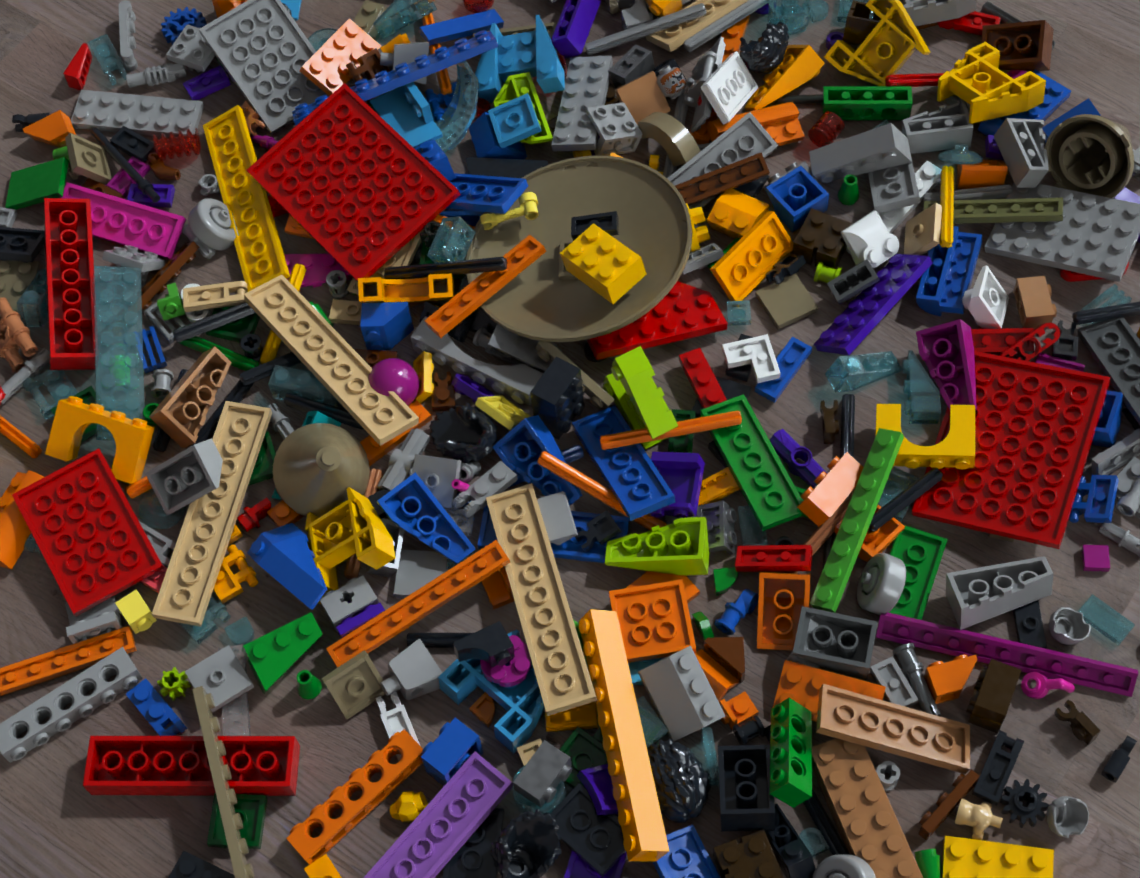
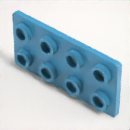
[370,82,443,149]

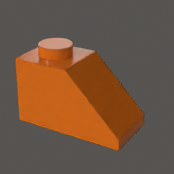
[23,110,76,148]

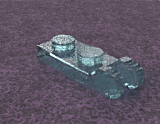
[88,34,127,86]

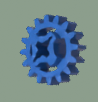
[161,7,207,45]

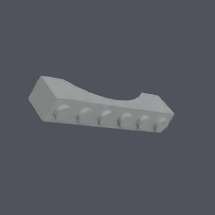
[410,316,543,406]

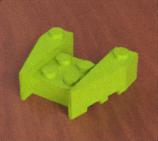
[602,346,678,450]

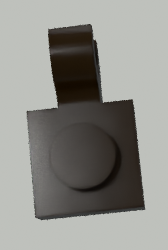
[820,400,839,444]
[1054,700,1101,745]

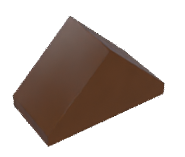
[704,637,745,683]

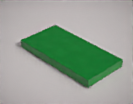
[871,525,948,620]

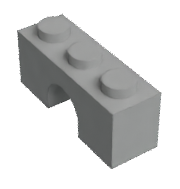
[617,0,653,30]

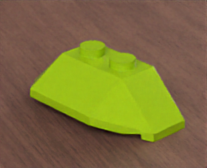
[493,72,553,144]

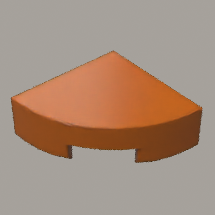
[469,692,495,727]

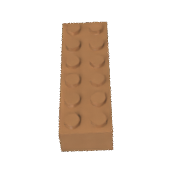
[812,738,923,878]

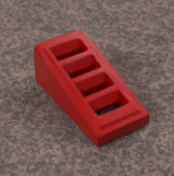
[63,43,93,91]

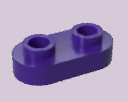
[452,374,495,404]

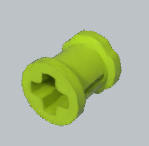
[813,262,842,283]

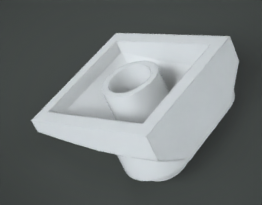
[841,210,899,268]
[962,265,1009,329]

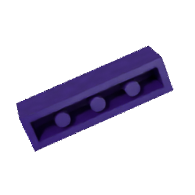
[551,0,601,59]

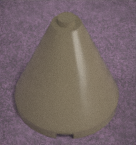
[1045,114,1134,198]
[272,423,370,517]

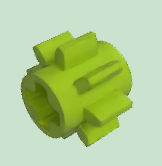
[157,667,191,701]

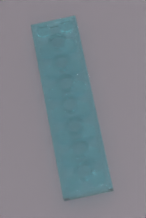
[93,266,145,440]

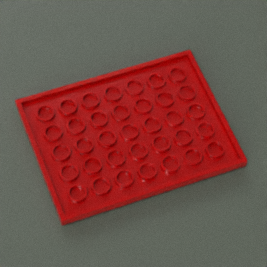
[246,83,461,282]
[912,351,1110,549]

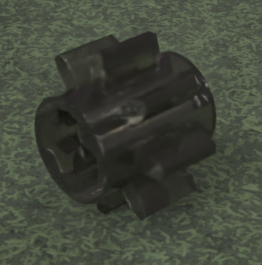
[420,221,449,249]

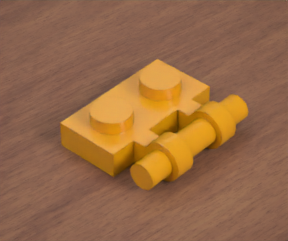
[213,544,259,604]

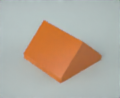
[956,159,1008,189]

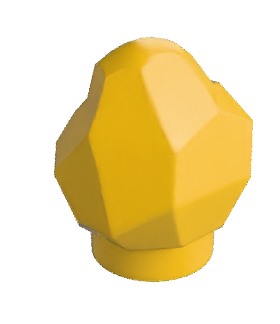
[389,791,428,823]

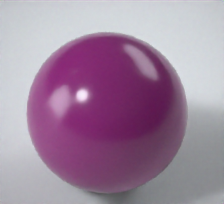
[368,358,419,406]

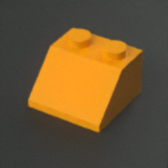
[707,189,770,239]

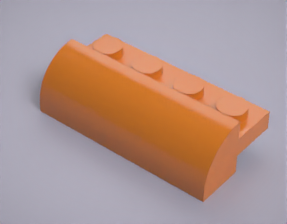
[706,102,805,146]
[0,470,44,570]

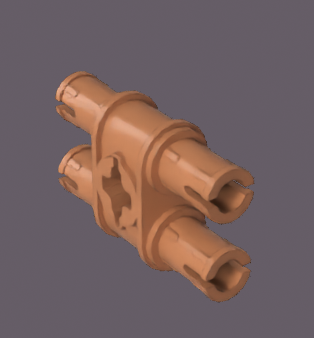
[0,297,38,373]

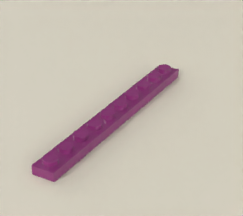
[875,613,1138,697]

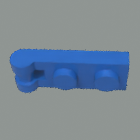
[126,678,188,736]

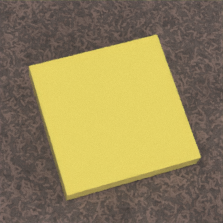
[474,395,531,431]

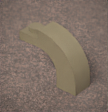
[637,112,700,166]

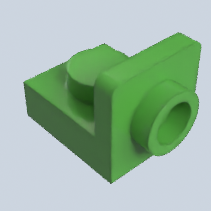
[157,283,186,321]

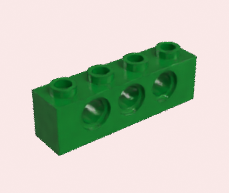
[822,86,913,120]
[770,698,812,808]

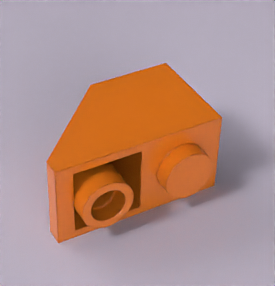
[924,654,977,704]

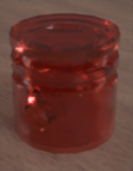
[808,111,845,148]

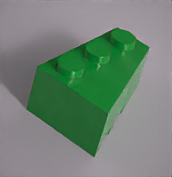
[241,612,323,694]

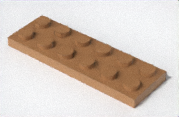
[816,684,970,774]

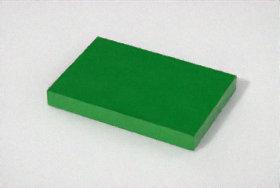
[5,157,69,210]

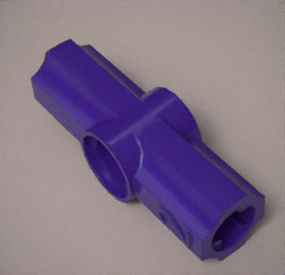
[769,429,827,488]

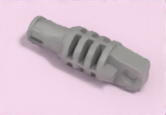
[126,63,186,88]

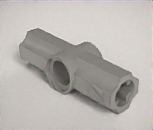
[377,428,430,491]

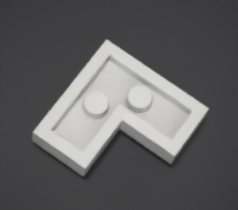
[722,334,781,383]

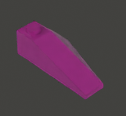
[916,319,977,410]

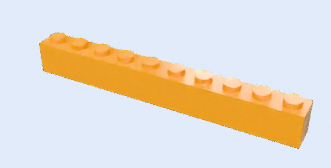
[579,609,669,862]

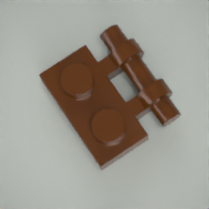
[346,48,390,103]

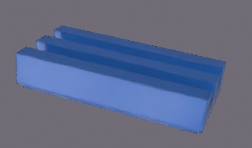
[132,326,167,373]

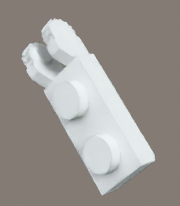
[375,692,420,761]

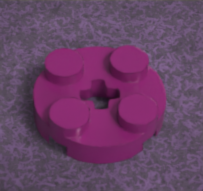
[480,635,532,687]

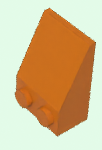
[757,572,810,650]

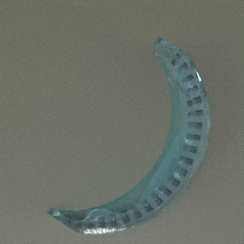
[435,61,479,153]

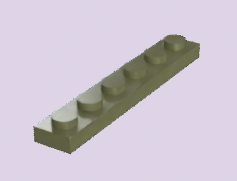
[923,197,1063,224]

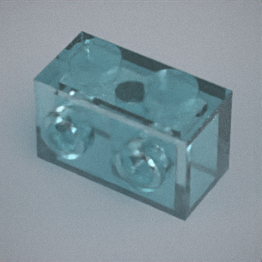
[427,216,476,263]

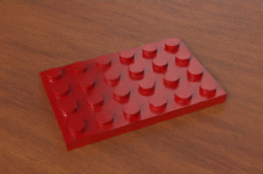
[12,448,164,617]

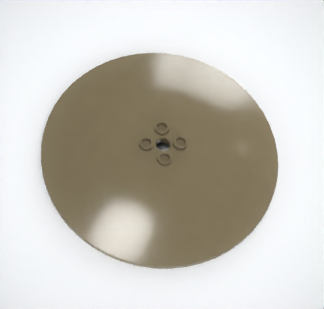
[466,156,692,342]

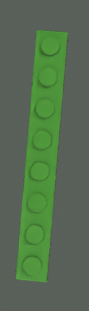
[810,428,904,613]

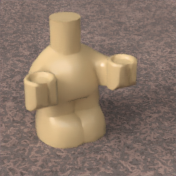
[955,799,1003,840]

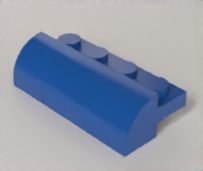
[916,226,982,317]

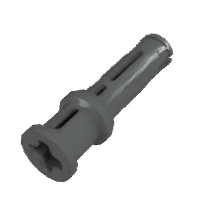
[892,643,941,716]

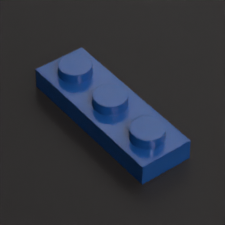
[755,337,812,403]

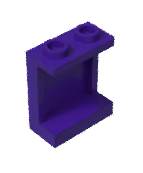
[650,452,705,519]

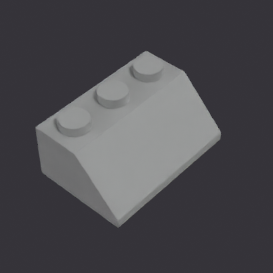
[145,438,223,516]
[638,646,725,742]

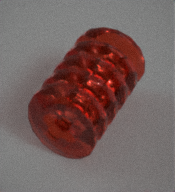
[153,128,201,161]

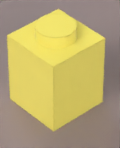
[115,589,157,634]

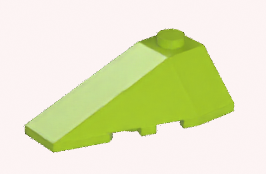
[605,517,709,576]

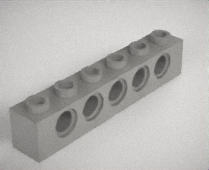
[0,647,143,763]

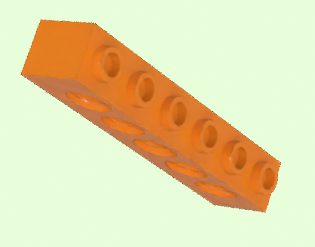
[286,729,423,864]

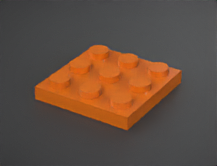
[609,579,696,663]

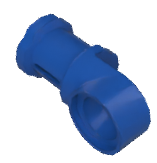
[714,589,759,635]

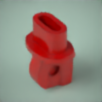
[237,497,271,532]

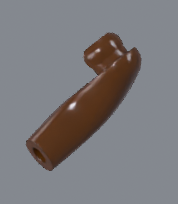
[148,152,181,181]

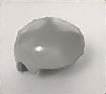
[1049,607,1091,645]
[1046,796,1089,838]

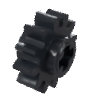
[1000,779,1049,828]

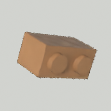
[1013,276,1057,329]

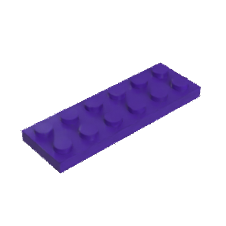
[814,254,932,355]

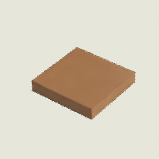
[615,71,671,124]

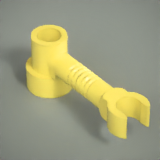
[480,192,539,230]

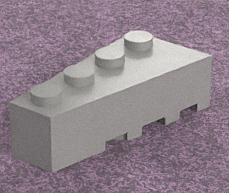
[809,123,912,183]
[946,556,1053,630]

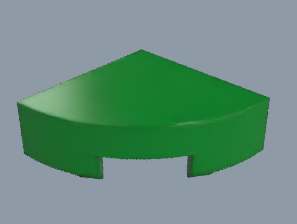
[713,567,738,595]
[692,611,714,641]

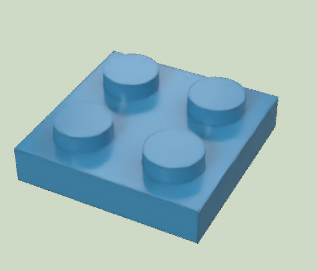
[488,93,542,149]

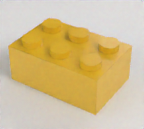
[560,223,647,304]

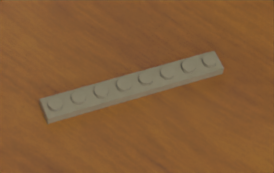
[192,686,255,878]

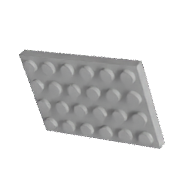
[199,0,329,135]
[985,183,1140,282]

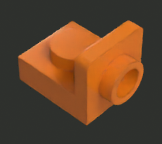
[719,691,759,730]

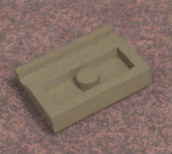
[353,0,394,42]

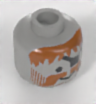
[657,65,687,99]

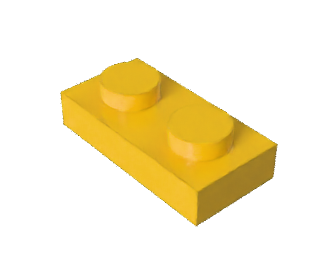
[413,351,434,404]

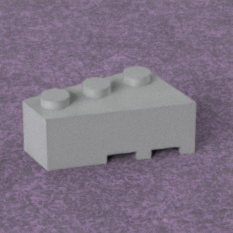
[901,98,973,154]

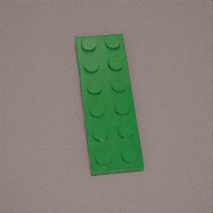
[700,394,805,531]

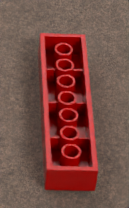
[44,198,99,370]
[83,736,300,796]

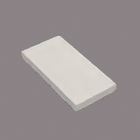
[700,51,758,125]

